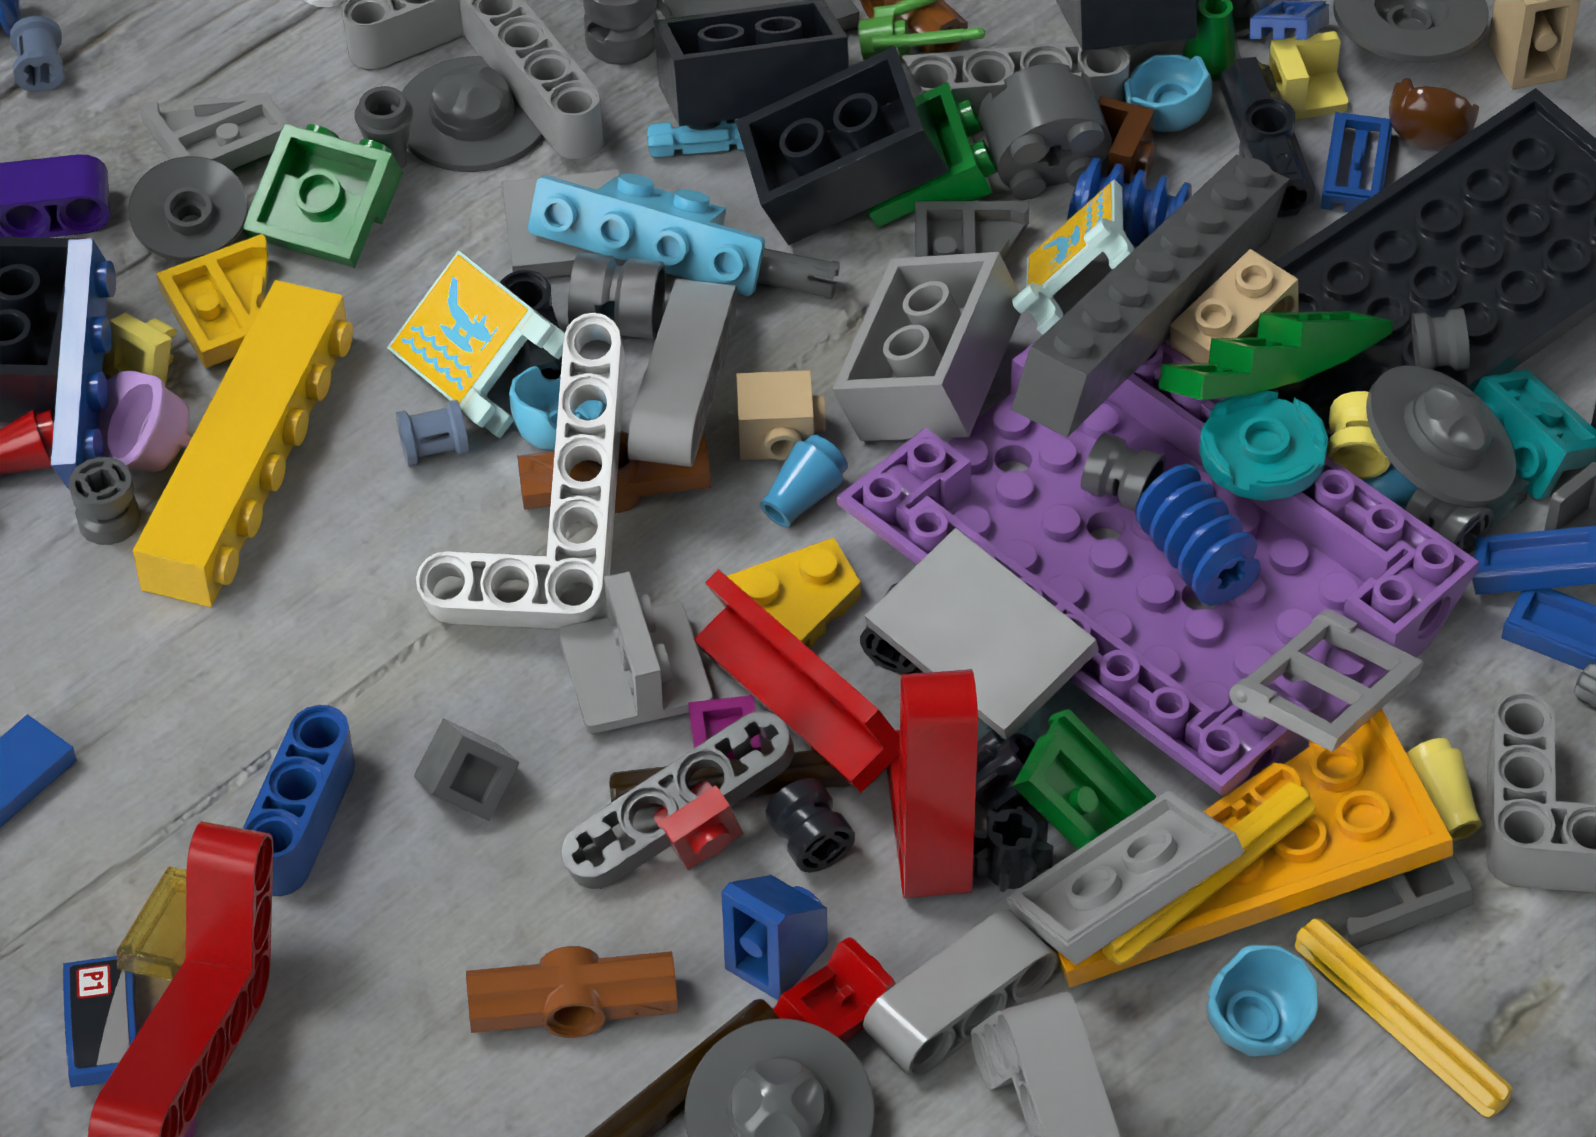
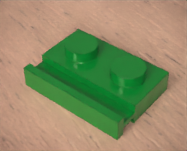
[1013,709,1156,850]

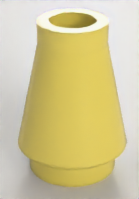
[1406,738,1482,842]

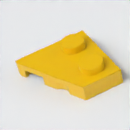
[156,234,269,368]
[727,537,861,647]

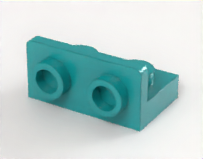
[1473,369,1596,499]

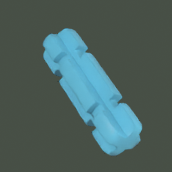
[647,118,744,158]

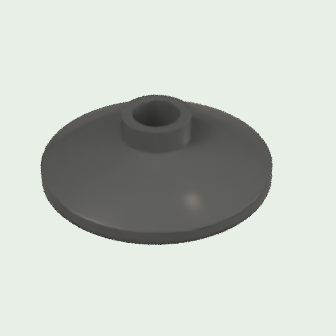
[128,156,248,261]

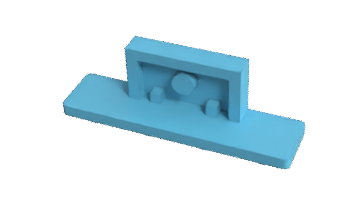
[528,174,765,296]

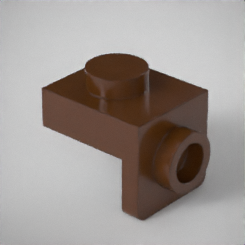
[1098,96,1156,184]

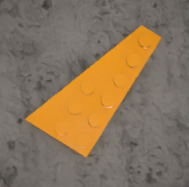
[1050,708,1453,988]

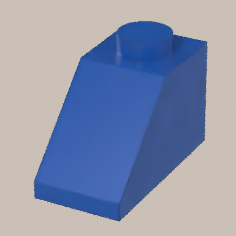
[721,875,828,1000]

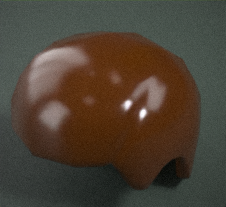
[1389,78,1479,151]

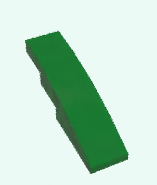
[1159,311,1393,400]

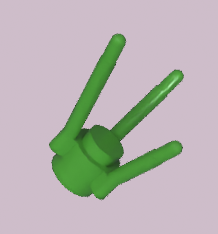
[858,0,985,60]

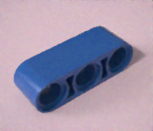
[243,705,355,897]

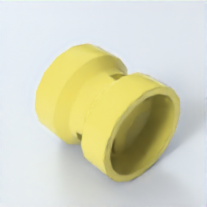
[1327,391,1391,479]

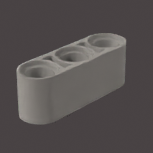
[863,909,1059,1077]

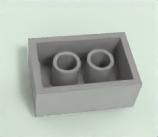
[832,252,1021,441]

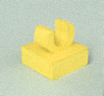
[103,312,177,387]

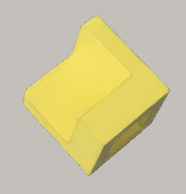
[1268,31,1349,120]

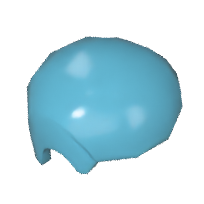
[1124,54,1213,133]
[509,366,607,451]
[1206,945,1318,1057]

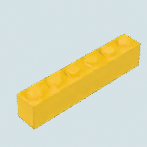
[132,280,353,608]

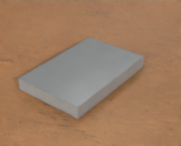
[864,528,1099,739]
[1006,790,1245,965]

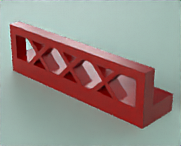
[693,569,900,793]

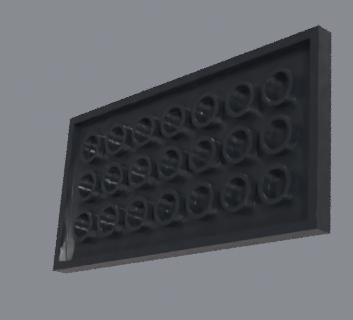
[1165,88,1596,455]

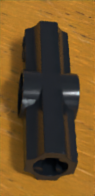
[1220,57,1315,217]

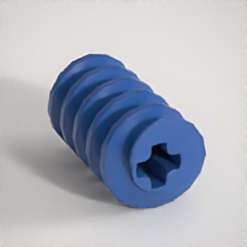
[1067,157,1192,246]
[1135,464,1261,606]

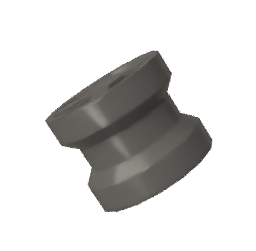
[1411,308,1470,371]

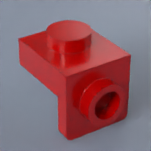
[653,781,744,870]
[773,937,895,1043]

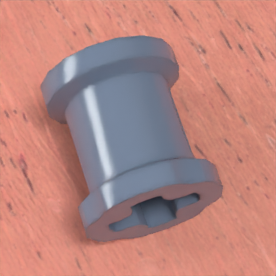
[10,16,65,92]
[396,399,469,466]

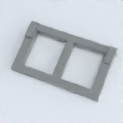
[1229,610,1423,752]

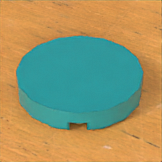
[1199,390,1328,501]

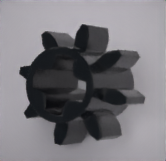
[975,729,1035,812]
[973,806,1054,892]

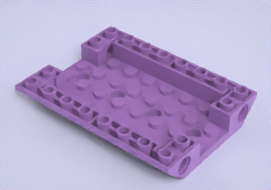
[837,342,1479,795]

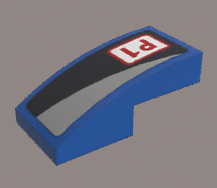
[63,954,139,1088]

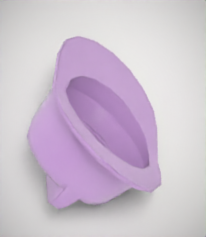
[97,371,192,473]

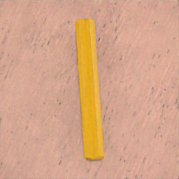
[1101,782,1316,966]
[1295,918,1513,1118]

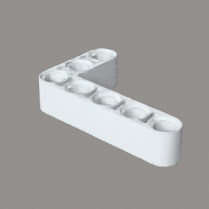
[416,313,626,629]

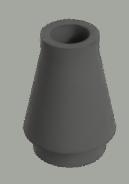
[354,86,413,169]

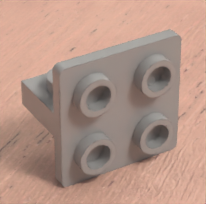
[559,571,713,734]

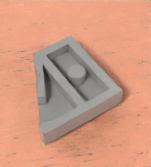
[139,93,293,170]

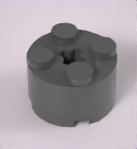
[979,63,1112,200]

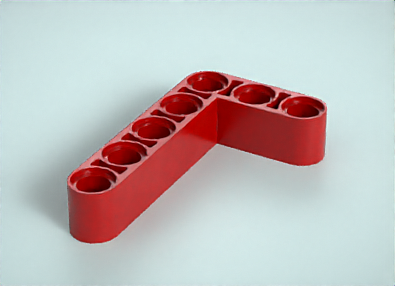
[886,669,978,899]
[88,821,273,1137]

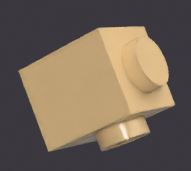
[736,370,826,461]

